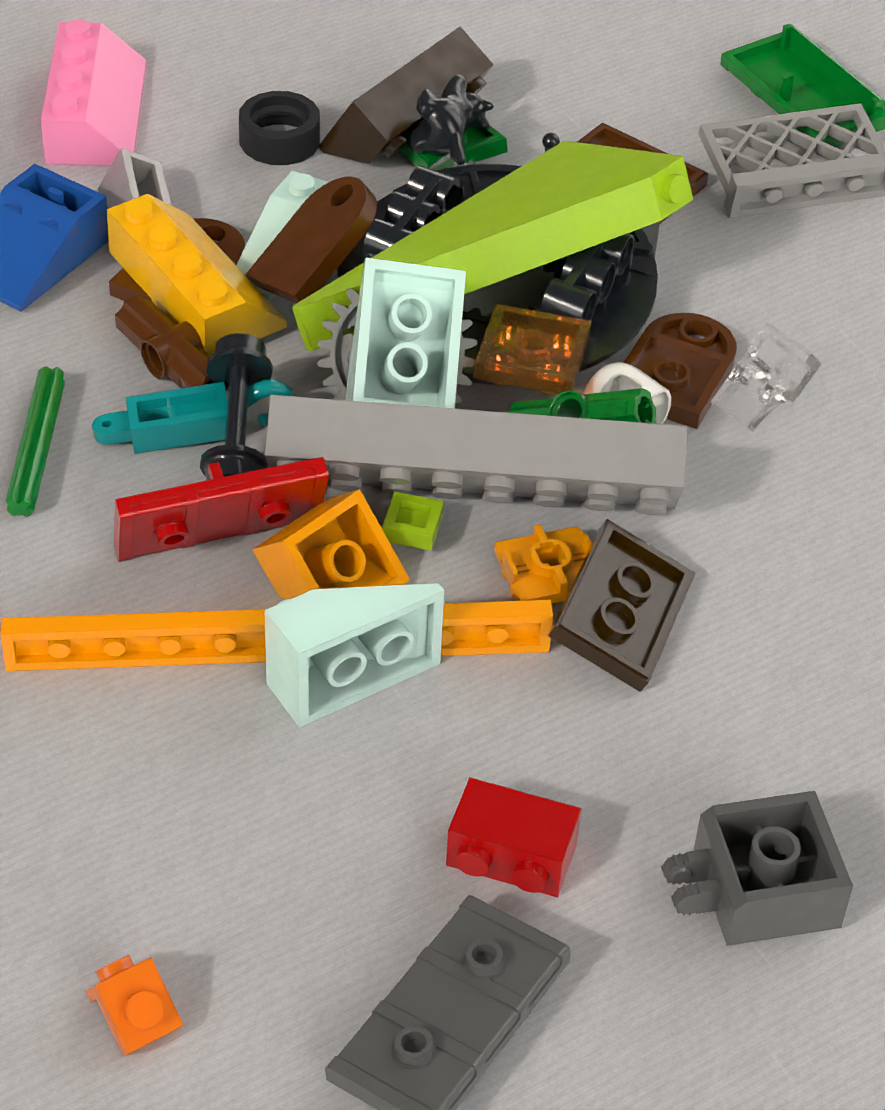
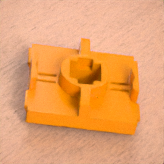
[494,524,592,604]

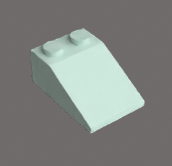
[346,258,466,409]
[265,583,444,728]

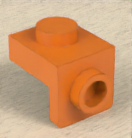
[85,955,184,1056]

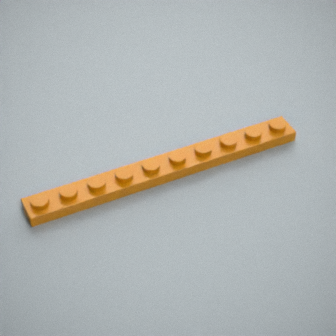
[0,600,553,671]

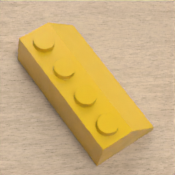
[107,194,287,356]

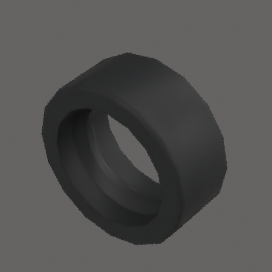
[239,91,320,165]

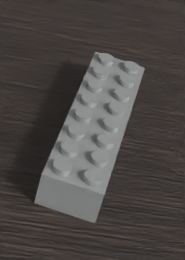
[265,395,688,515]

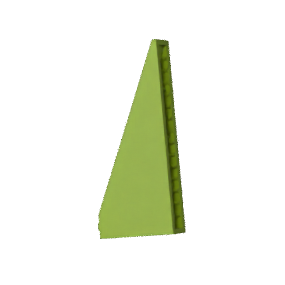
[292,141,693,351]

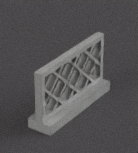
[698,103,885,218]

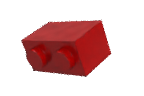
[446,777,582,898]

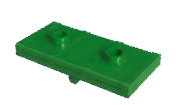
[720,24,885,147]

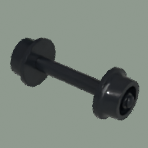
[200,333,273,480]

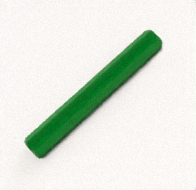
[5,366,65,517]

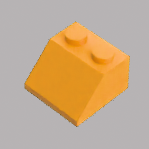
[252,489,410,600]

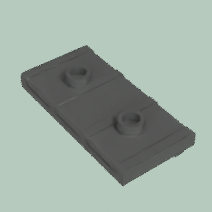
[325,895,570,1110]

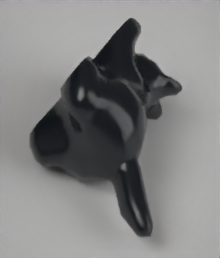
[410,74,494,165]

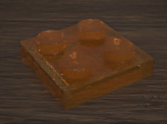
[473,304,591,394]

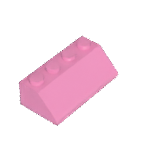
[41,20,146,166]

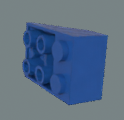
[0,164,109,312]

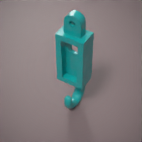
[92,379,295,454]

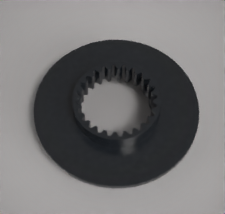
[337,164,658,385]

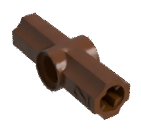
[115,294,228,391]

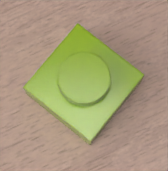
[382,491,444,551]

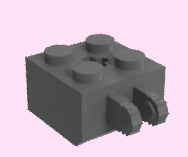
[661,791,853,946]

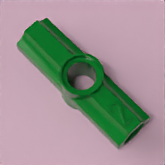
[506,388,656,424]

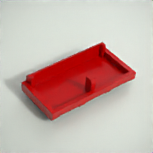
[114,457,329,562]

